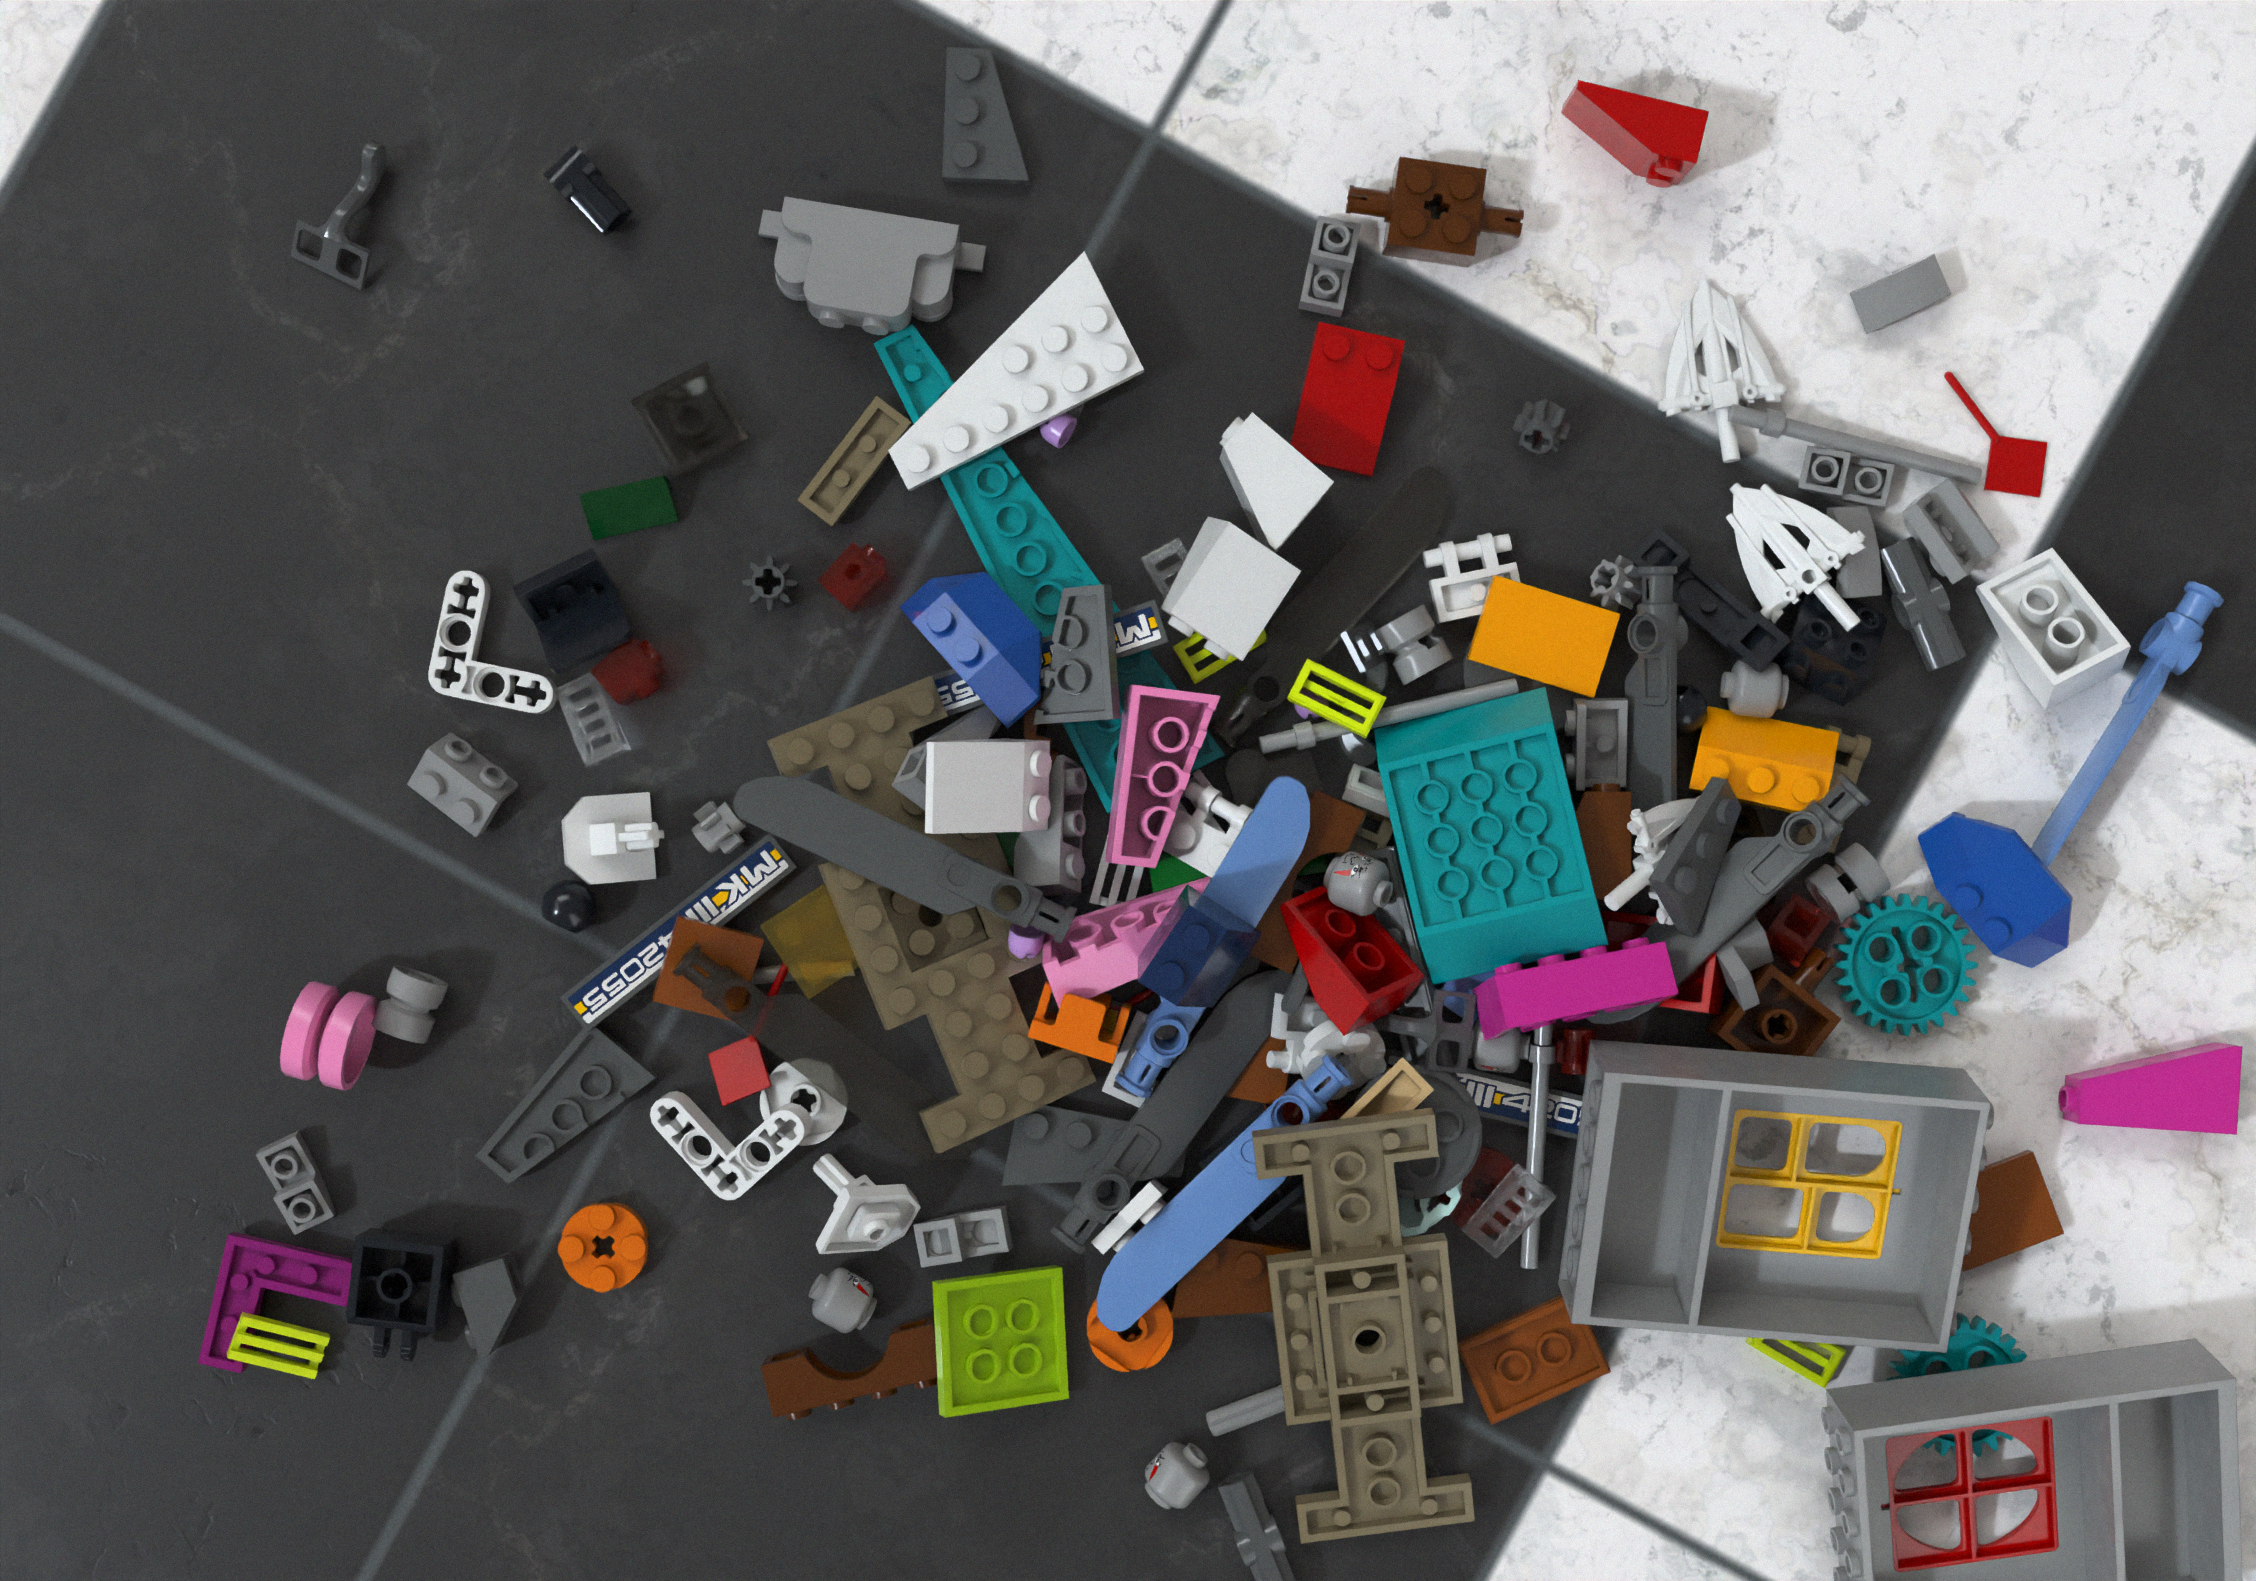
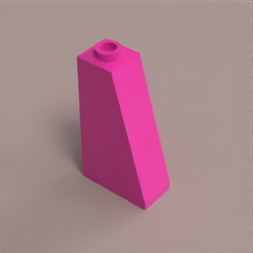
[2058,1042,2242,1135]

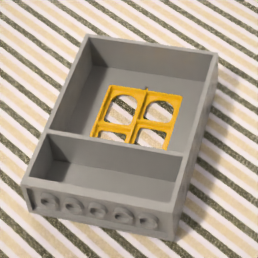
[1558,1039,1994,1353]

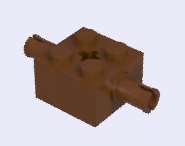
[1345,157,1524,267]
[1706,946,1841,1057]

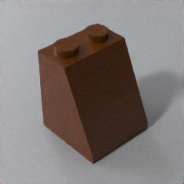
[1575,783,1631,901]

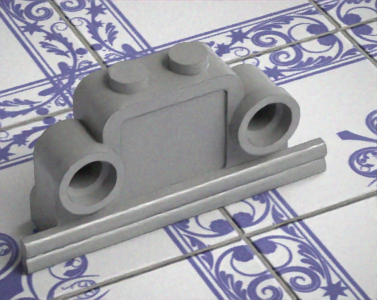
[758,197,986,335]

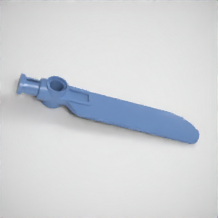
[2031,581,2224,868]
[1115,775,1310,1099]
[1097,1053,1355,1332]

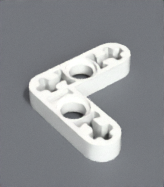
[428,571,558,714]
[650,1091,812,1200]

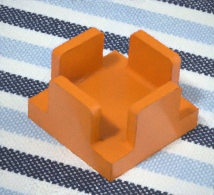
[1027,980,1132,1064]

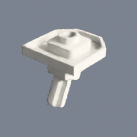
[562,792,664,885]
[813,1153,921,1254]

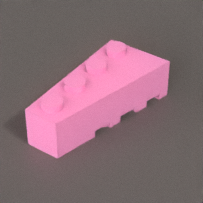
[1042,876,1211,1008]

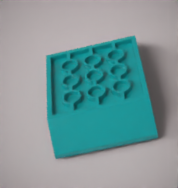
[1374,687,1609,985]

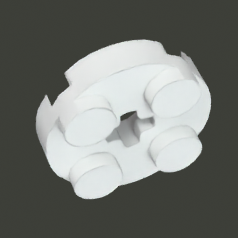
[1296,1020,1387,1100]
[760,1056,849,1146]

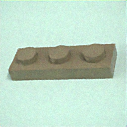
[797,396,913,528]

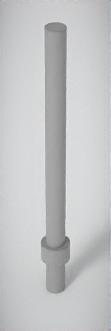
[1728,404,1982,485]
[1259,677,1519,754]
[1520,1024,1556,1269]

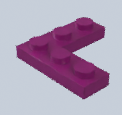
[198,1232,353,1373]

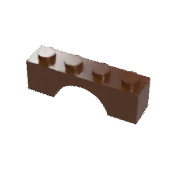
[1249,789,1365,974]
[761,1316,938,1420]

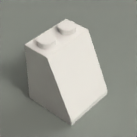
[1220,412,1334,553]
[1160,516,1301,661]

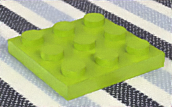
[932,1265,1069,1418]

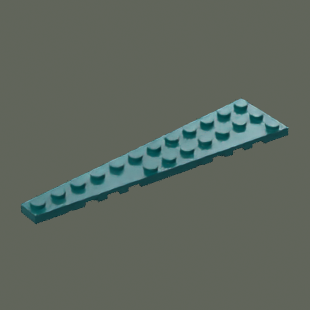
[873,324,1225,814]

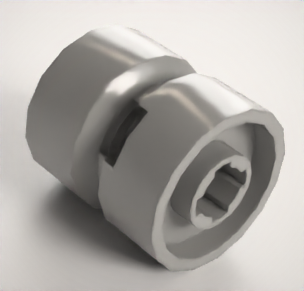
[1374,604,1453,685]
[1804,843,1891,924]
[371,965,449,1044]

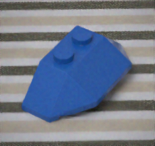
[900,572,1042,728]
[1918,812,2073,968]

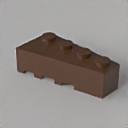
[1170,1231,1318,1319]

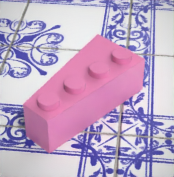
[1105,685,1220,868]

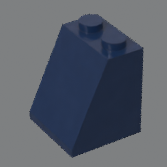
[1138,884,1262,1008]

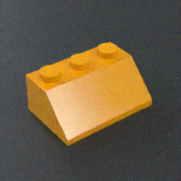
[1689,706,1839,813]

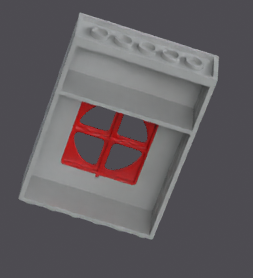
[1821,1338,2243,1581]

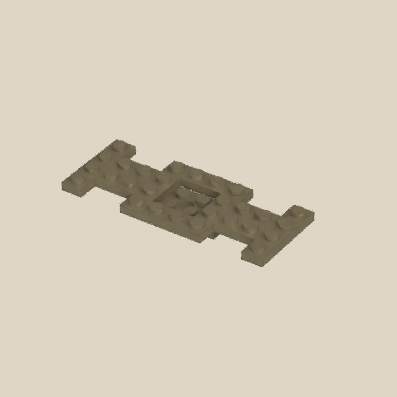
[767,676,1097,1154]
[1251,1107,1475,1544]

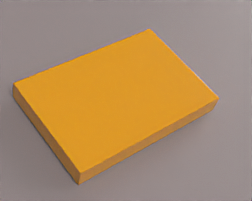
[1467,575,1621,698]

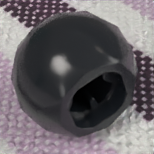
[1676,684,1707,737]
[541,880,597,934]

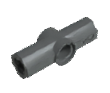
[1879,536,1966,672]
[1218,1470,1296,1581]

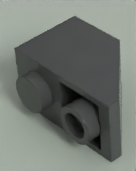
[451,1251,526,1359]

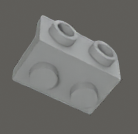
[1902,478,2000,585]
[1564,698,1628,791]
[407,733,518,838]

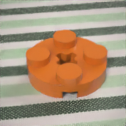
[558,1202,649,1293]
[1087,1296,1173,1372]

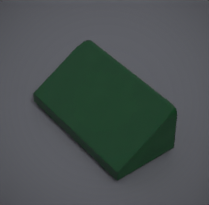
[580,475,679,540]

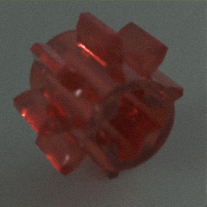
[1552,1028,1596,1075]

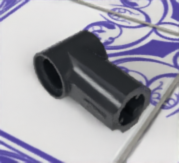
[543,145,633,237]

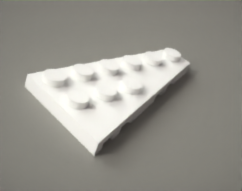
[888,251,1144,491]

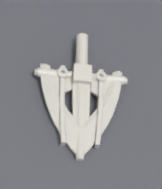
[1657,280,1787,463]
[1726,483,1866,632]
[1604,796,1700,925]

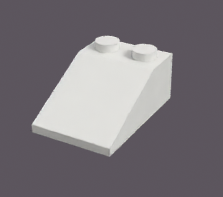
[1976,548,2131,710]
[925,738,1052,834]

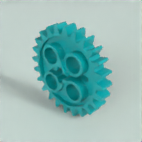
[1832,893,1978,1036]
[1886,1313,2027,1457]

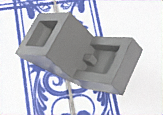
[1716,915,1774,1011]

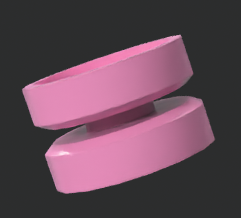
[280,981,378,1091]

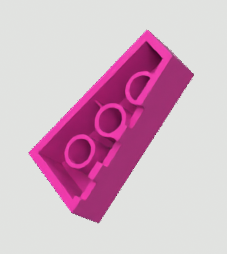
[1472,937,1679,1041]

